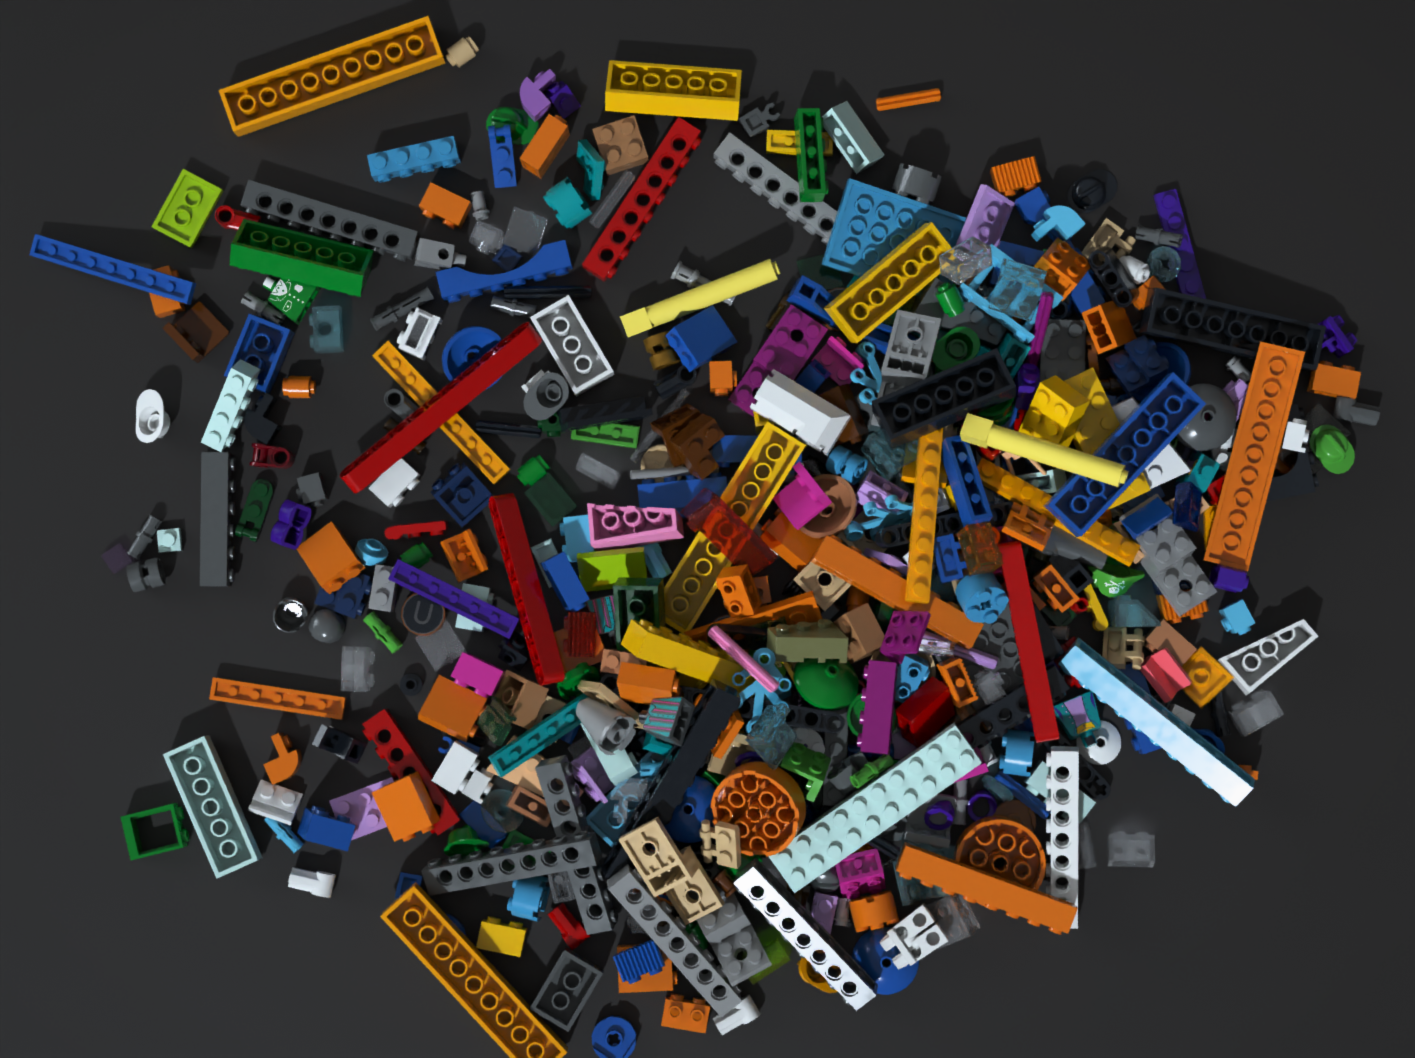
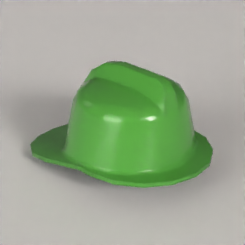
[1310,425,1355,474]

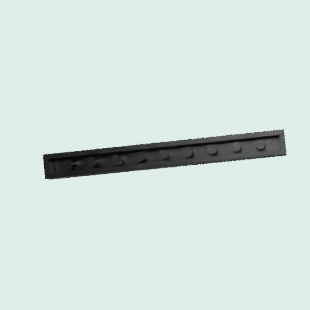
[601,679,741,878]

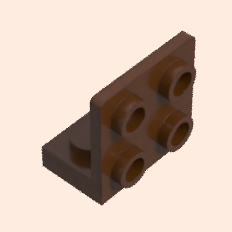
[163,301,230,363]
[650,403,712,467]

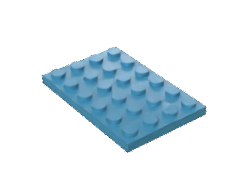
[821,178,967,296]

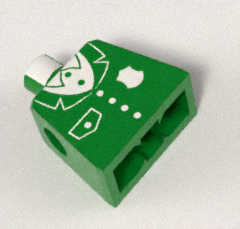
[263,275,321,325]

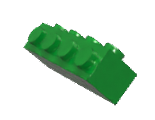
[794,108,828,202]

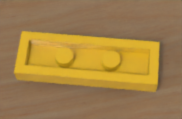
[766,130,833,156]

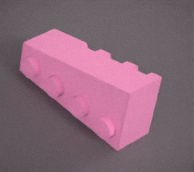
[587,503,684,551]

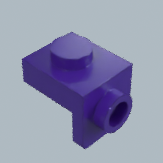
[544,81,581,119]

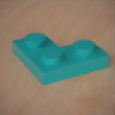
[576,139,606,201]

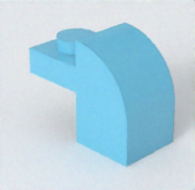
[1031,205,1085,242]

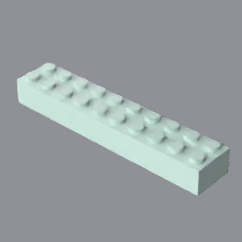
[768,723,982,893]

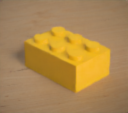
[1018,375,1090,447]

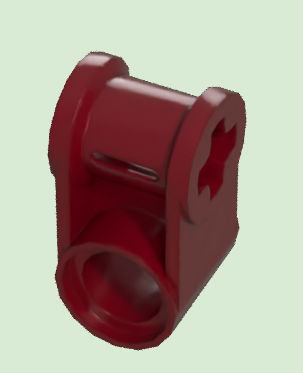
[249,443,295,469]

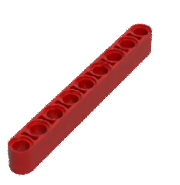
[489,493,565,686]
[997,540,1059,743]

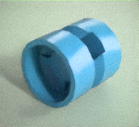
[826,445,868,485]

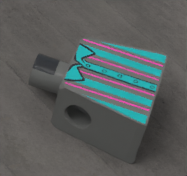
[586,595,616,646]
[639,697,695,746]

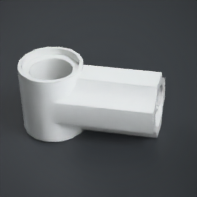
[288,867,336,898]
[713,995,761,1035]

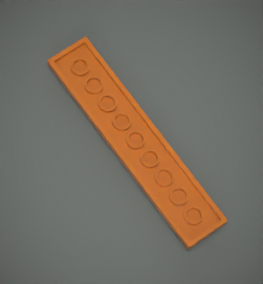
[1204,341,1305,571]

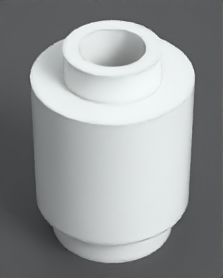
[1119,256,1150,284]

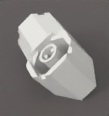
[750,369,851,456]

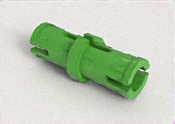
[363,611,403,654]
[850,754,894,789]

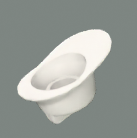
[136,389,170,443]

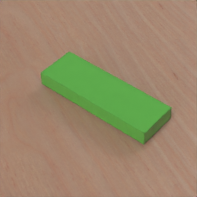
[571,423,640,449]

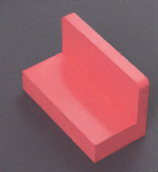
[1140,647,1192,703]

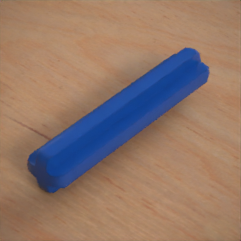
[994,770,1051,819]

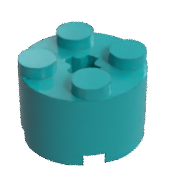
[543,177,593,229]

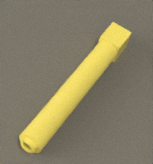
[620,259,781,337]
[960,413,1129,487]

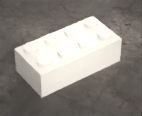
[530,295,615,397]

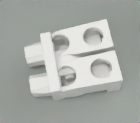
[879,903,949,969]

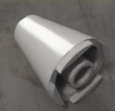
[576,698,636,755]

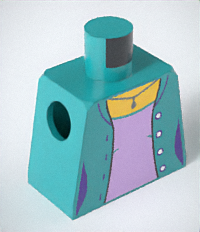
[1173,450,1220,494]
[1053,691,1101,748]

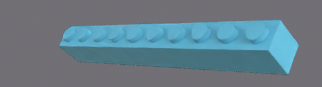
[1058,637,1255,807]

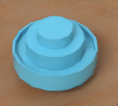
[355,539,389,566]

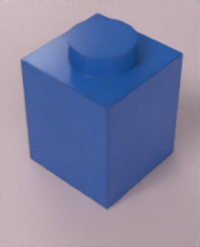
[795,359,831,393]

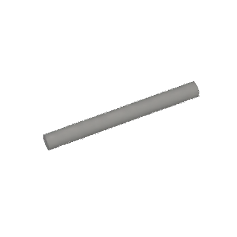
[630,467,719,479]

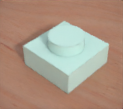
[157,528,183,553]

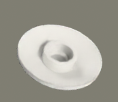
[1076,720,1121,765]

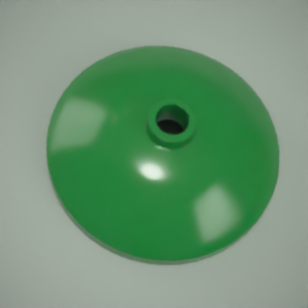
[793,658,859,711]

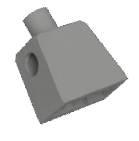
[414,238,467,270]

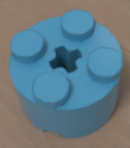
[955,570,1009,624]
[999,729,1035,777]
[507,876,550,922]

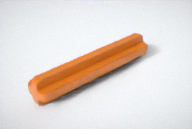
[876,88,941,111]

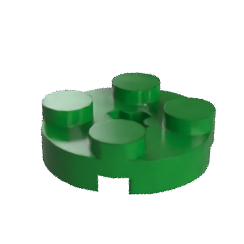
[557,662,601,700]

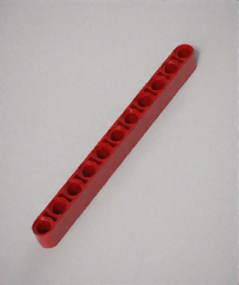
[340,322,542,493]

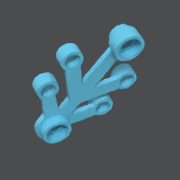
[850,341,882,405]
[844,495,913,541]
[732,648,791,737]

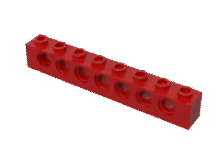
[582,117,702,282]

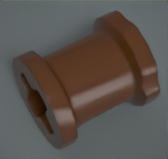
[711,867,736,898]

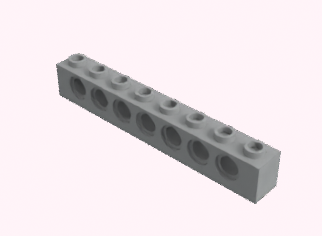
[714,132,837,246]
[607,864,742,1018]

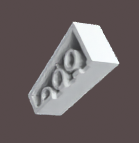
[1112,397,1191,489]
[1217,619,1318,695]

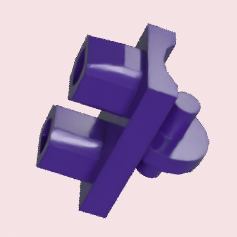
[1318,315,1357,358]

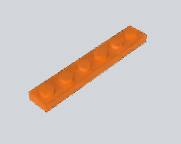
[209,677,347,720]

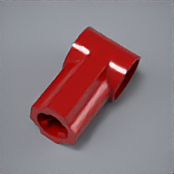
[215,205,261,230]
[547,902,591,950]

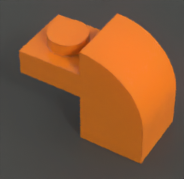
[263,732,302,785]

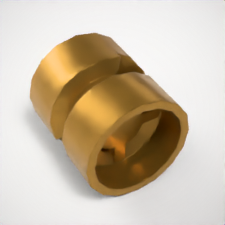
[643,331,680,370]

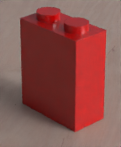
[895,676,955,748]

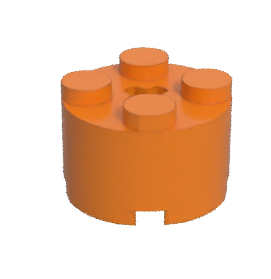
[849,890,900,932]

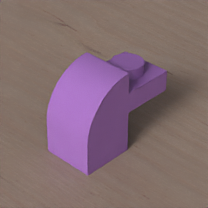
[520,69,556,122]

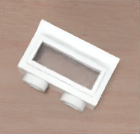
[397,307,443,361]

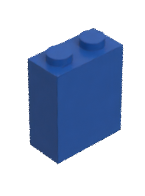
[665,305,737,372]

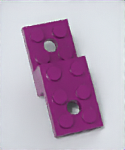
[728,305,828,417]

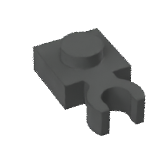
[739,103,780,139]

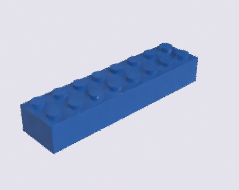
[1044,372,1206,537]

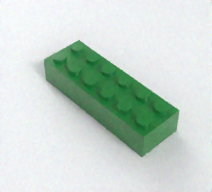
[229,219,374,297]

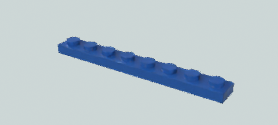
[29,234,196,305]

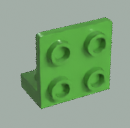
[780,741,831,803]

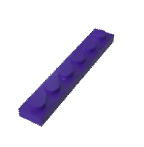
[1154,189,1206,299]
[388,559,519,639]

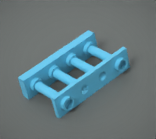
[958,244,1064,343]

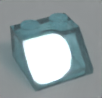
[1108,595,1161,627]

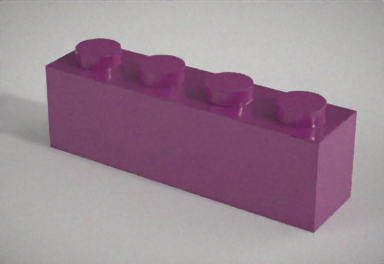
[857,660,898,755]

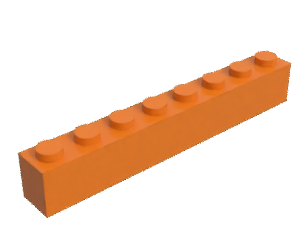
[810,535,984,650]
[895,842,1078,935]

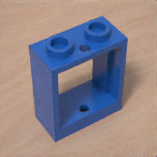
[540,552,589,612]

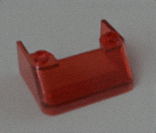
[680,487,778,576]

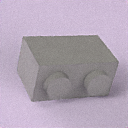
[368,564,398,613]

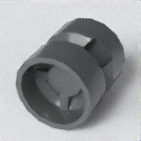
[127,557,166,592]

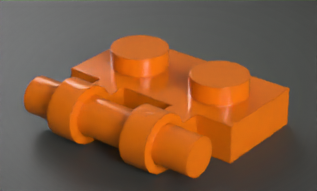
[1001,502,1055,551]

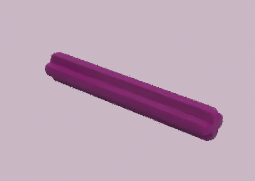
[1025,291,1054,366]

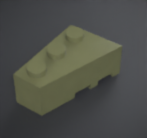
[767,619,849,663]

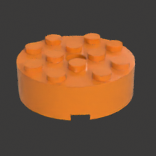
[711,762,806,857]
[953,815,1046,909]

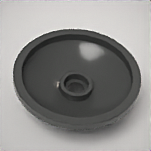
[1175,384,1237,451]

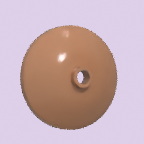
[800,474,857,538]

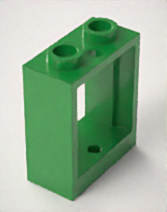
[121,802,190,860]

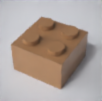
[592,115,649,176]
[833,603,885,664]
[489,669,549,730]

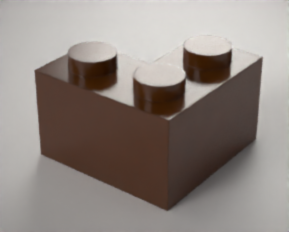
[669,413,725,480]

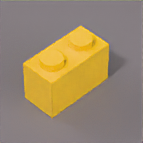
[476,916,527,957]

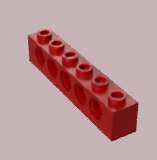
[362,708,462,835]

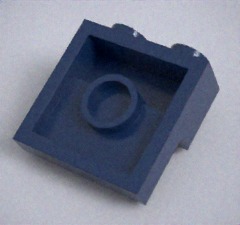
[1105,335,1169,396]
[431,462,493,527]
[314,573,373,619]

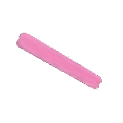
[708,626,780,693]

